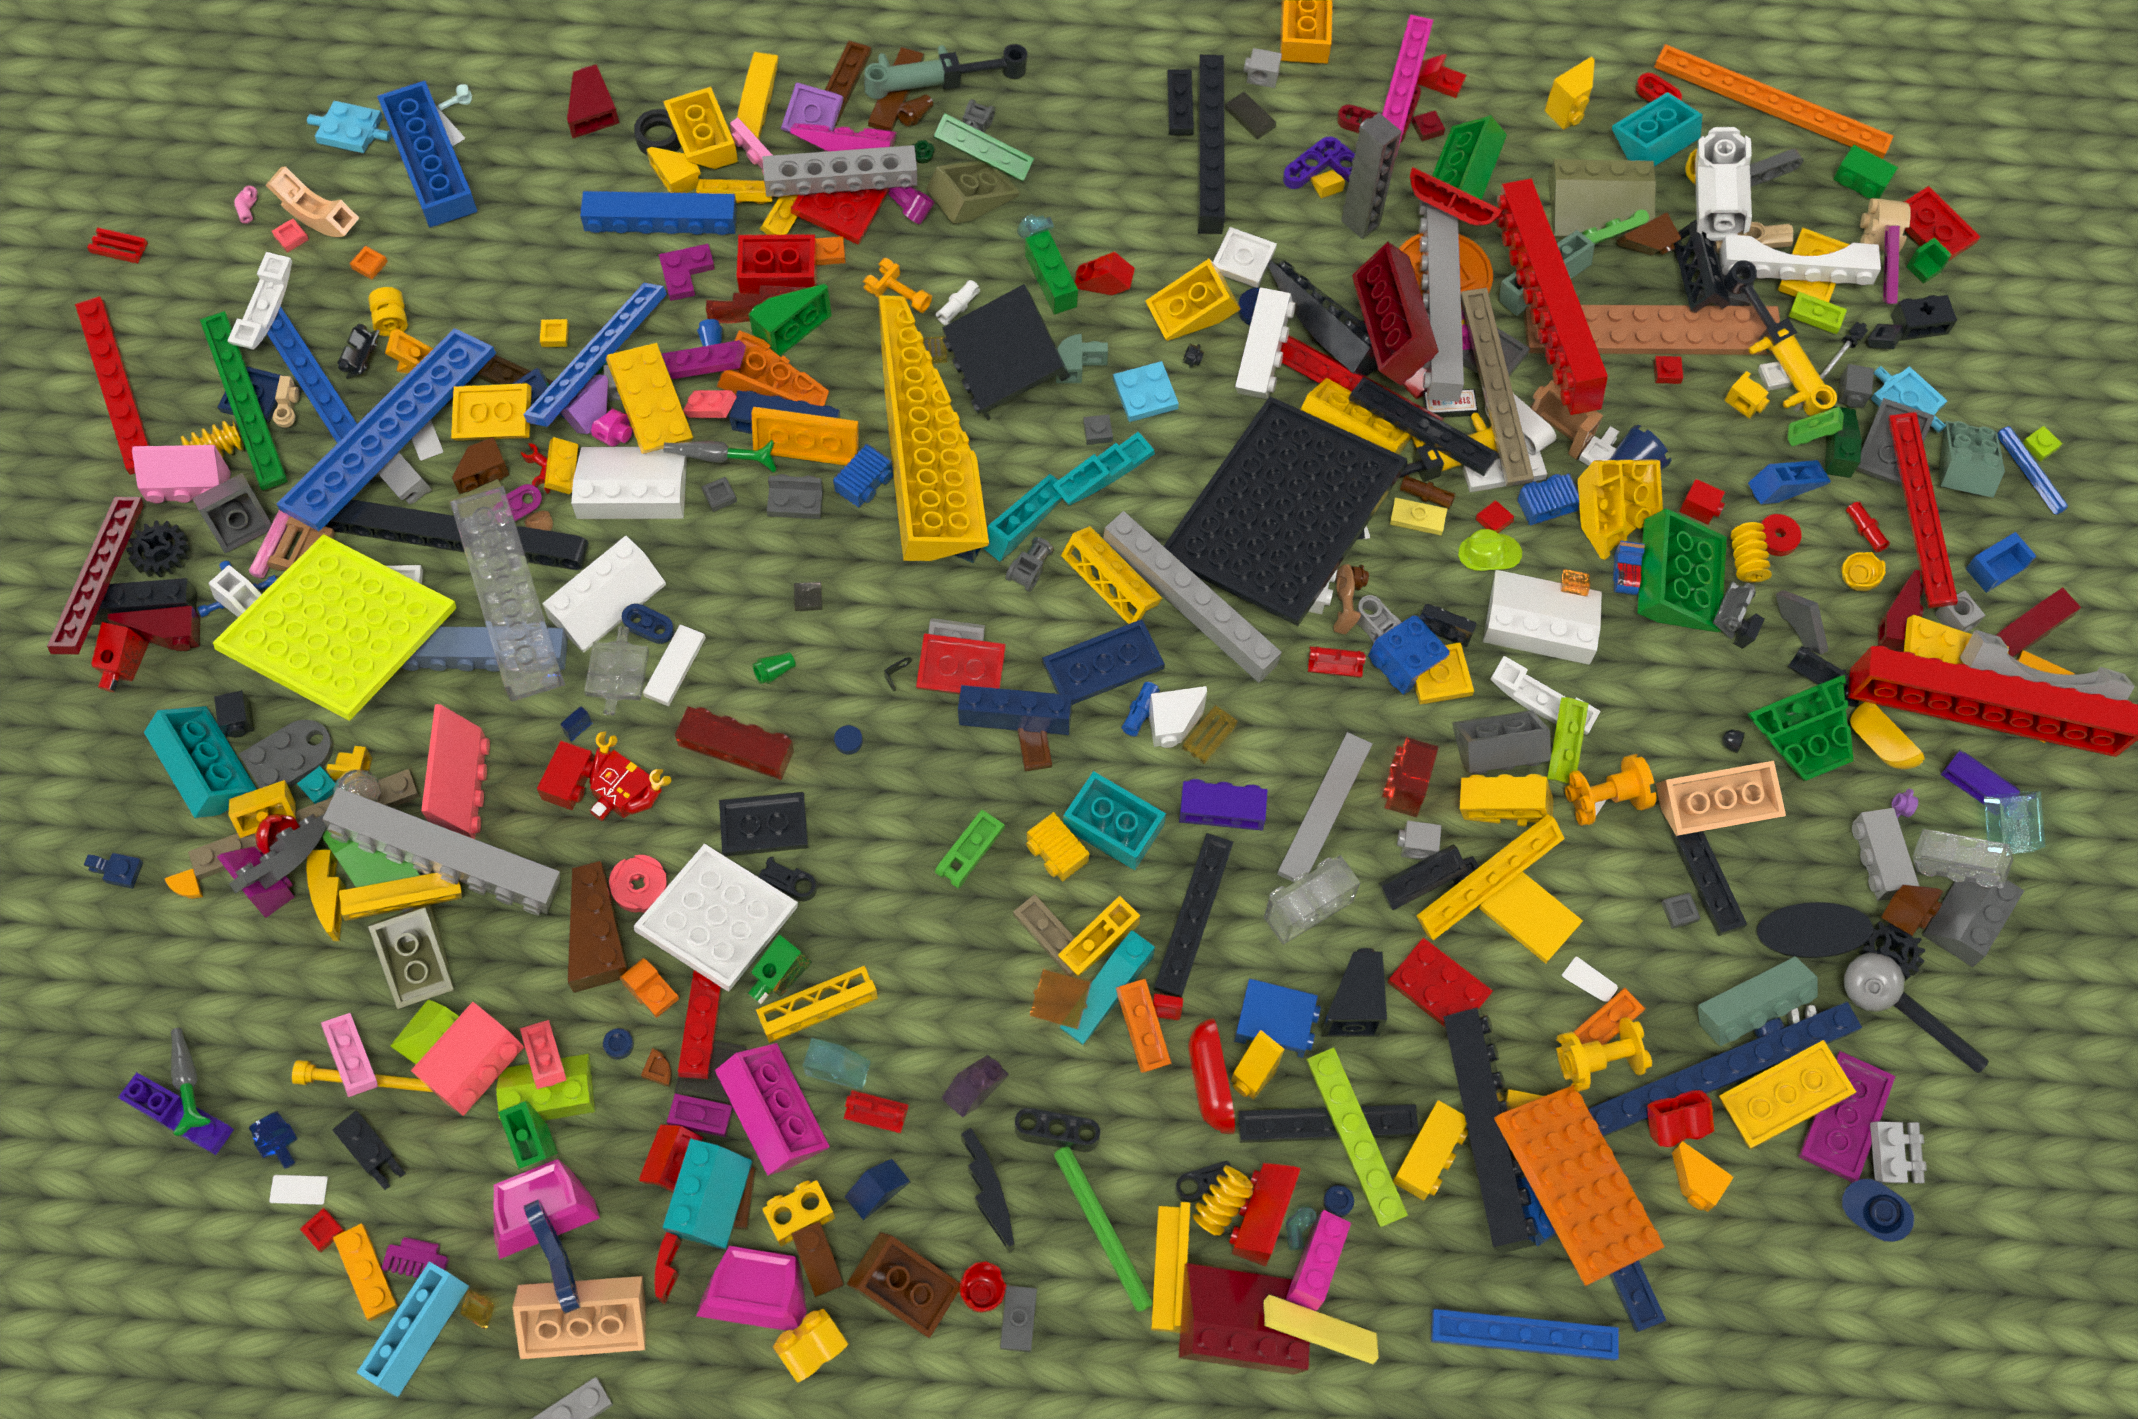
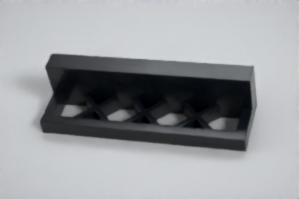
[1674,219,1731,313]

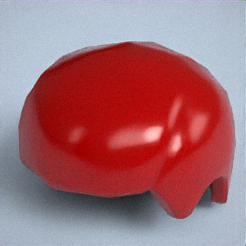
[255,814,300,855]
[959,1261,1006,1313]

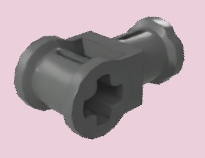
[963,99,995,133]
[1005,537,1054,592]

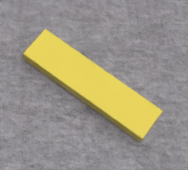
[1264,1295,1379,1364]

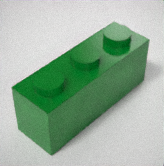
[1025,230,1078,315]

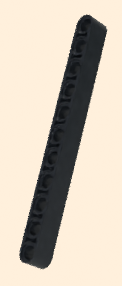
[325,499,589,570]

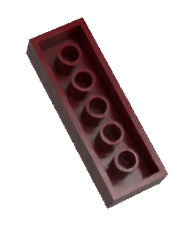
[1352,241,1439,386]

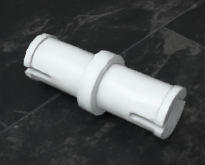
[936,280,980,325]

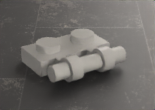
[1870,1122,1927,1184]

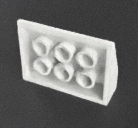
[571,447,687,519]
[1483,570,1602,665]

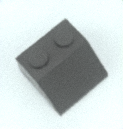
[193,473,272,553]

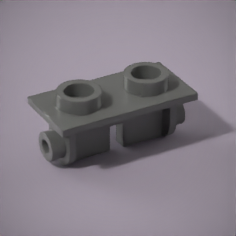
[1713,581,1756,639]

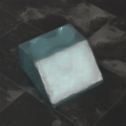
[1984,791,2045,855]

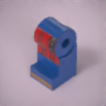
[1613,541,1645,595]

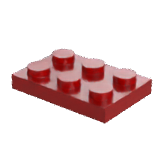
[1904,186,1980,261]
[916,633,1006,694]
[1387,937,1493,1028]

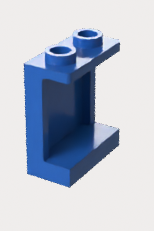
[1234,979,1321,1058]

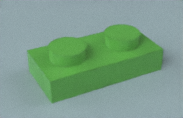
[1788,407,1844,446]

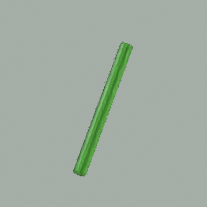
[1054,1147,1152,1312]

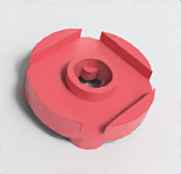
[609,855,668,913]

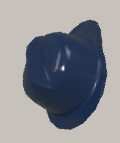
[1842,1179,1914,1242]

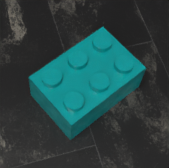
[1063,771,1166,870]

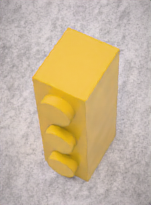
[1393,1100,1468,1201]

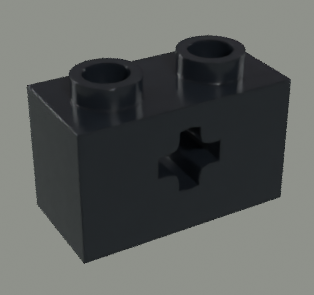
[1891,295,1957,341]

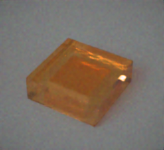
[1561,569,1590,597]

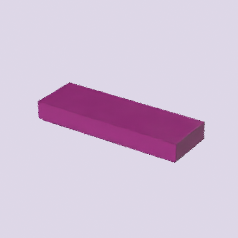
[1883,225,1900,304]

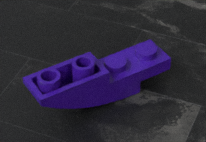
[118,1072,234,1155]

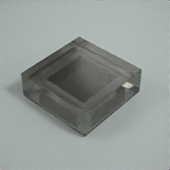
[794,582,823,611]

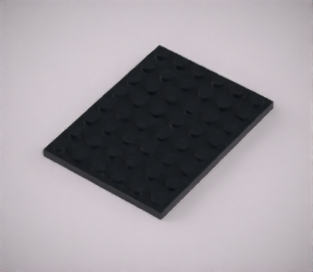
[1163,396,1408,626]

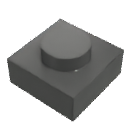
[1083,414,1113,445]

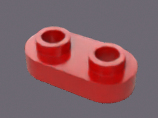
[1636,73,1682,102]

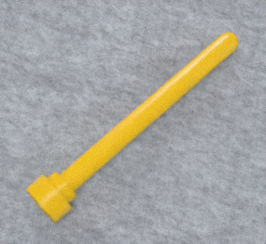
[292,1060,433,1092]

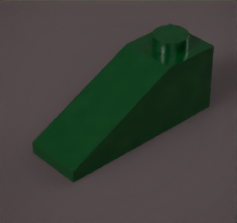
[1825,406,1862,478]

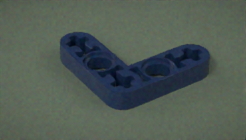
[524,1199,581,1314]

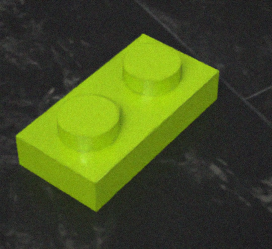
[1788,291,1847,334]

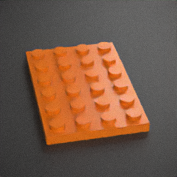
[1494,1085,1665,1286]

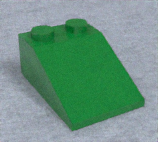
[749,284,832,357]

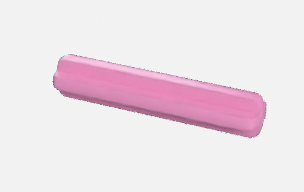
[249,510,291,579]

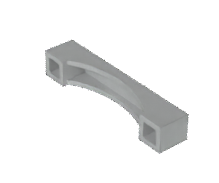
[1960,630,2135,700]

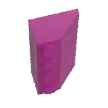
[715,1043,830,1176]

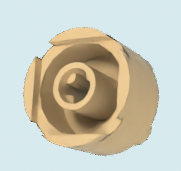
[1860,198,1910,252]

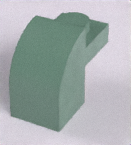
[1056,334,1108,383]

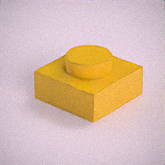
[540,319,569,347]

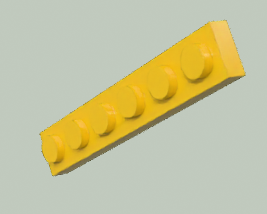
[1416,814,1565,940]

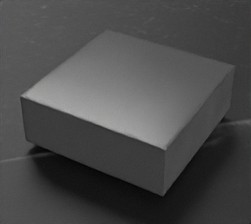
[701,477,737,512]
[1661,893,1701,929]

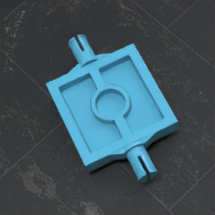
[307,101,391,153]
[1871,366,1947,433]

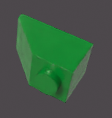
[498,1101,558,1169]

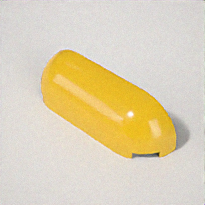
[1850,702,1925,769]

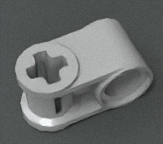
[1356,595,1402,643]

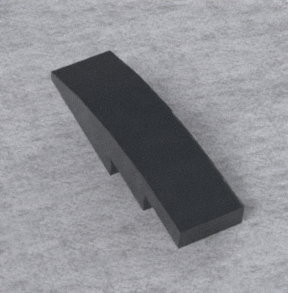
[961,1128,1014,1253]

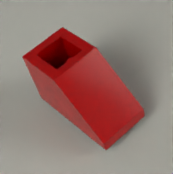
[1074,251,1135,296]

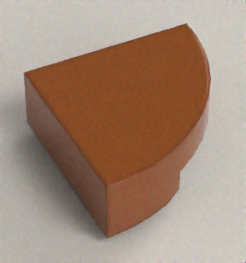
[641,1048,672,1087]

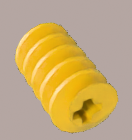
[181,420,244,458]
[1730,522,1772,583]
[1193,1165,1253,1235]

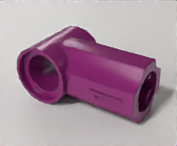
[888,186,935,224]

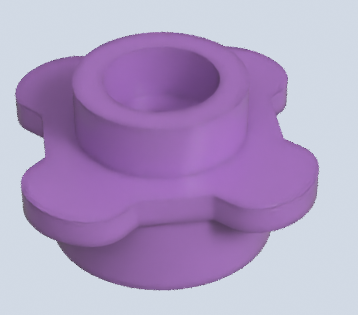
[1892,788,1918,818]

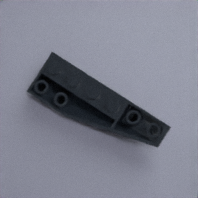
[1268,260,1378,376]

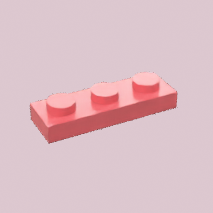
[520,1020,566,1089]

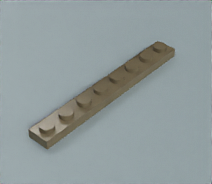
[1461,288,1534,487]
[188,769,420,880]

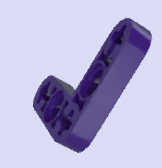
[1283,136,1355,189]

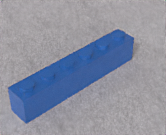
[580,191,737,235]

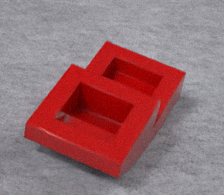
[655,1232,681,1304]

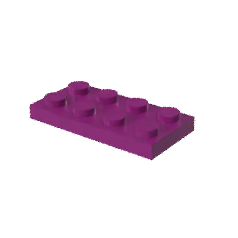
[1798,1051,1896,1182]

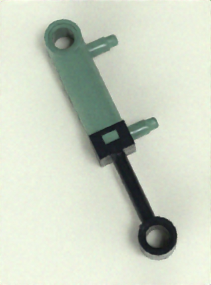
[864,44,1028,99]

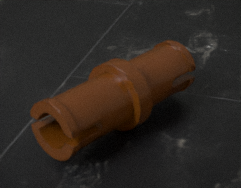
[1400,475,1456,509]

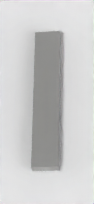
[1277,732,1372,886]

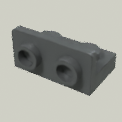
[767,474,824,519]

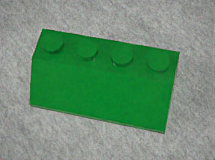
[1432,115,1507,200]

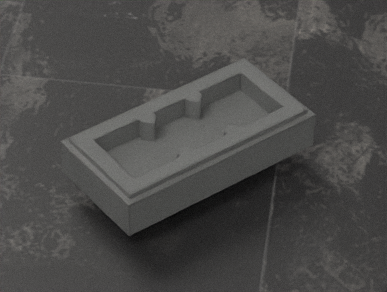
[1000,1286,1037,1353]

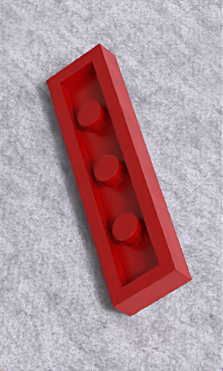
[678,970,722,1079]

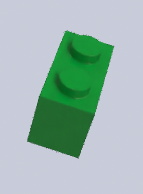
[1833,145,1898,199]

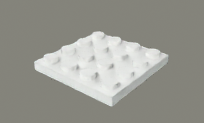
[634,844,798,992]

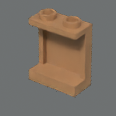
[1530,380,1603,460]

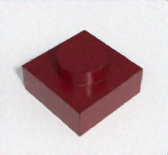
[1412,110,1445,142]

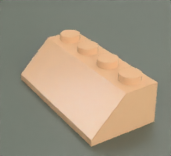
[1656,761,1786,836]
[513,1276,646,1359]

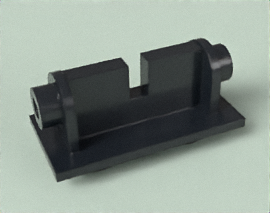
[337,324,379,379]
[1788,646,1850,685]

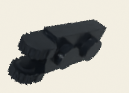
[332,1110,406,1190]

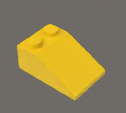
[1145,259,1241,341]

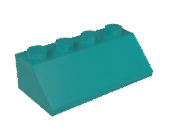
[144,706,257,818]

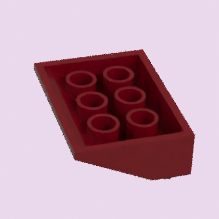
[1179,1263,1310,1375]

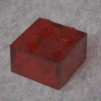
[1382,737,1439,818]

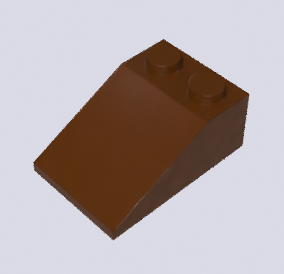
[846,1232,960,1339]

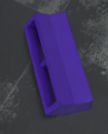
[1941,749,2020,816]

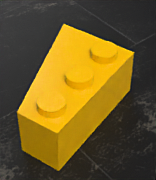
[1460,774,1554,827]

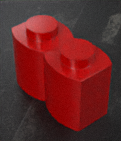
[1647,1090,1714,1147]

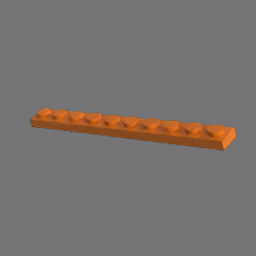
[1654,44,1894,159]

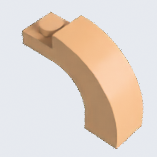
[266,166,359,237]

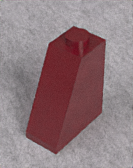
[567,64,619,139]

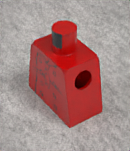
[91,622,149,692]

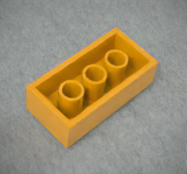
[1280,0,1332,64]

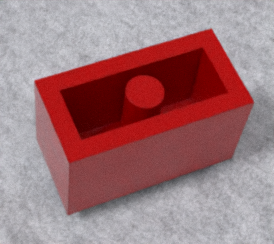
[537,740,594,811]

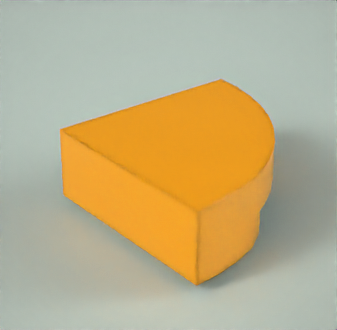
[165,868,203,899]

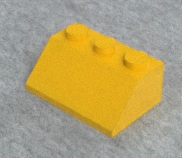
[663,87,738,169]

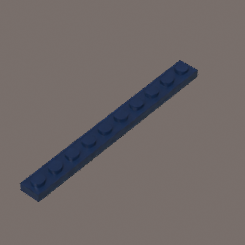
[1588,1002,1862,1137]

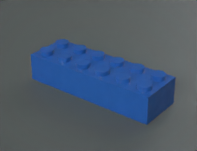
[377,81,478,228]

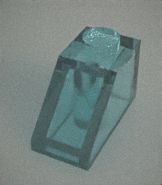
[803,1038,871,1090]

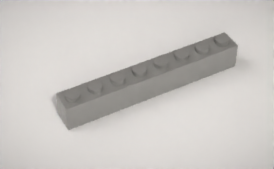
[1103,511,1282,683]

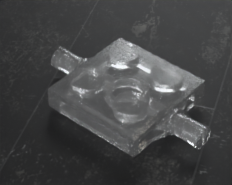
[584,626,649,716]

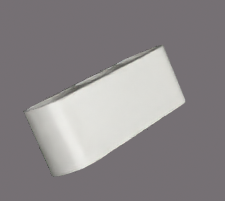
[1485,394,1556,455]

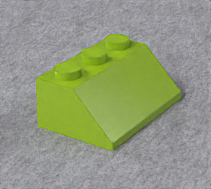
[496,1054,595,1121]

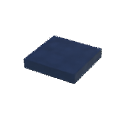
[218,366,283,424]

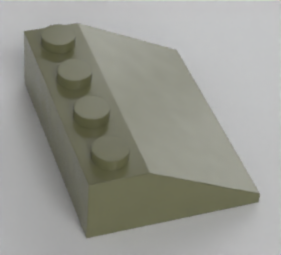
[1548,159,1656,240]

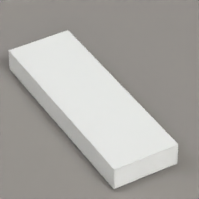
[643,625,706,706]

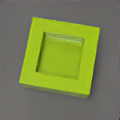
[2023,426,2062,462]

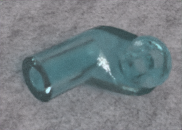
[1286,1207,1316,1250]

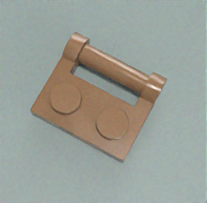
[267,517,335,571]

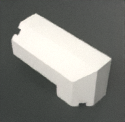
[1695,127,1752,241]

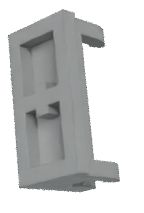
[378,452,432,504]

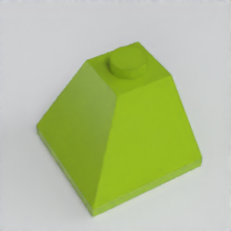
[390,999,459,1065]

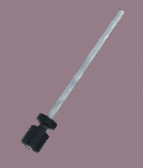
[1794,321,1868,412]

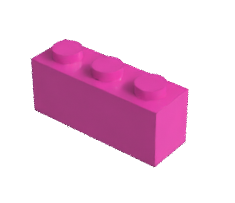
[1286,1210,1351,1311]

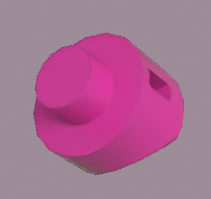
[591,407,633,446]

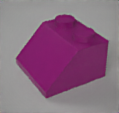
[217,846,294,918]

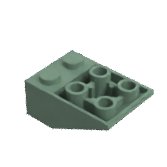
[1939,420,2005,498]

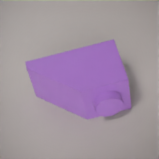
[560,375,608,434]

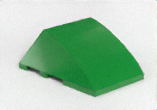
[1747,675,1854,781]

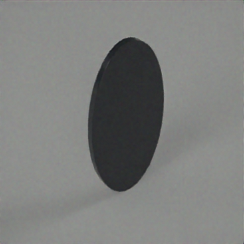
[1757,902,1873,958]

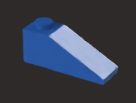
[1748,460,1831,504]

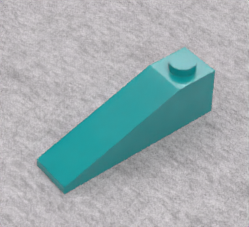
[982,474,1062,562]
[1060,930,1155,1045]

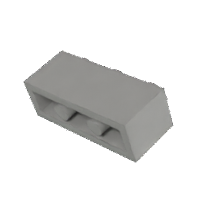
[1852,808,1919,901]

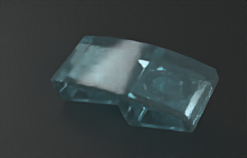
[1017,215,1054,238]

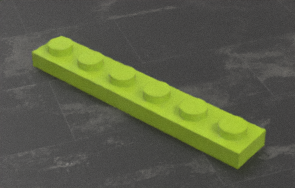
[1306,1048,1408,1228]

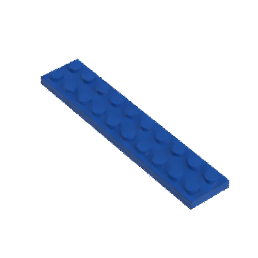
[277,328,496,531]

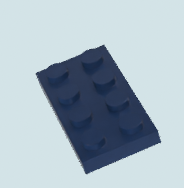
[1042,619,1165,705]

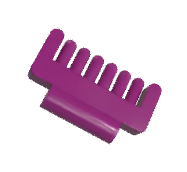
[382,1237,449,1278]

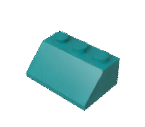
[1612,92,1703,166]
[663,1139,753,1250]

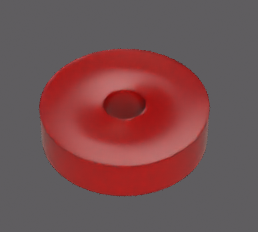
[1761,514,1802,556]

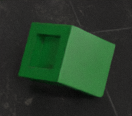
[1906,238,1951,284]

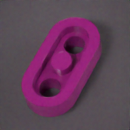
[491,484,542,525]

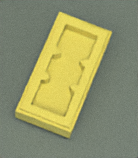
[1389,498,1447,536]

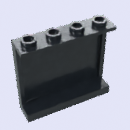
[942,284,1071,420]

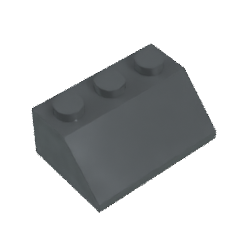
[1453,710,1551,774]
[1922,869,2024,967]

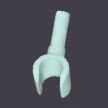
[438,84,472,110]

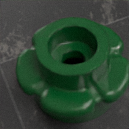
[912,140,935,164]

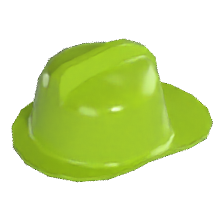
[1459,529,1522,571]

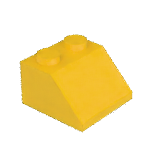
[1545,56,1595,130]

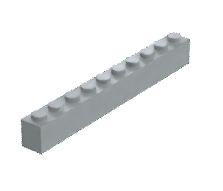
[1419,200,1464,402]

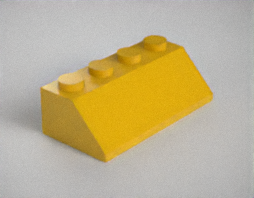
[1301,378,1412,455]

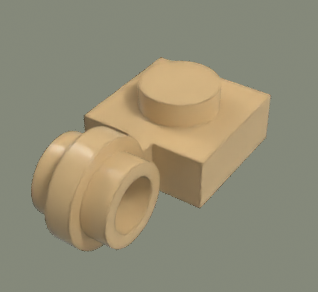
[273,376,300,428]

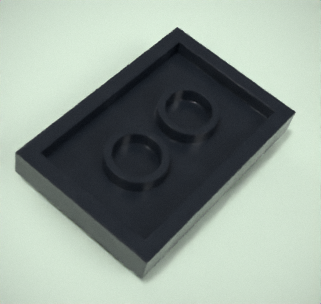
[719,792,808,856]

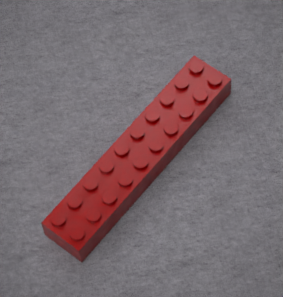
[1495,178,1608,415]
[1848,646,2138,757]

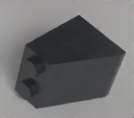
[1321,948,1387,1037]

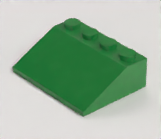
[1638,508,1727,633]

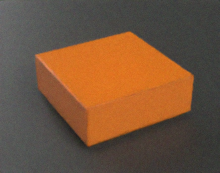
[350,246,388,280]

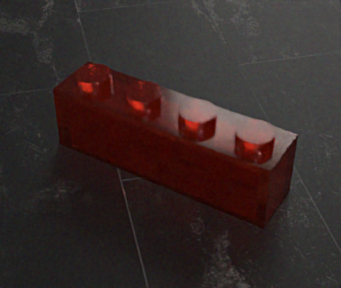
[675,706,794,780]

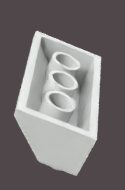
[542,536,666,653]

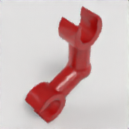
[521,443,551,494]

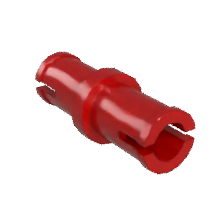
[1846,501,1890,553]

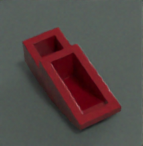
[1995,587,2081,658]

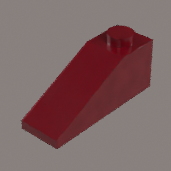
[107,606,200,651]

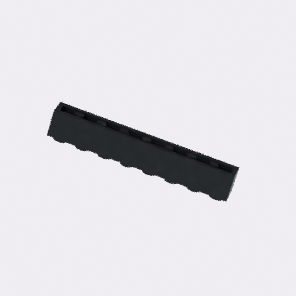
[1198,54,1225,235]
[1443,1008,1538,1253]

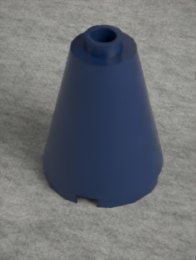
[1609,425,1672,470]

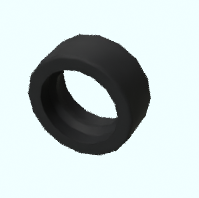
[634,109,681,156]

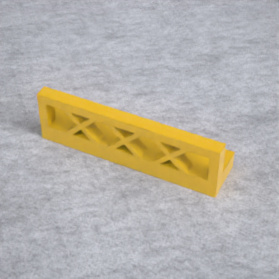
[1061,526,1162,624]
[339,873,462,921]
[756,965,878,1043]
[1151,1202,1190,1333]

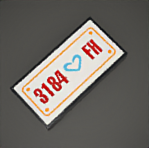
[1422,389,1478,418]

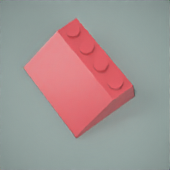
[421,704,490,839]

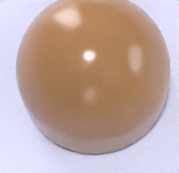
[524,511,553,531]

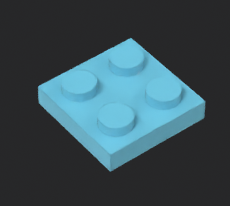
[1113,361,1179,422]

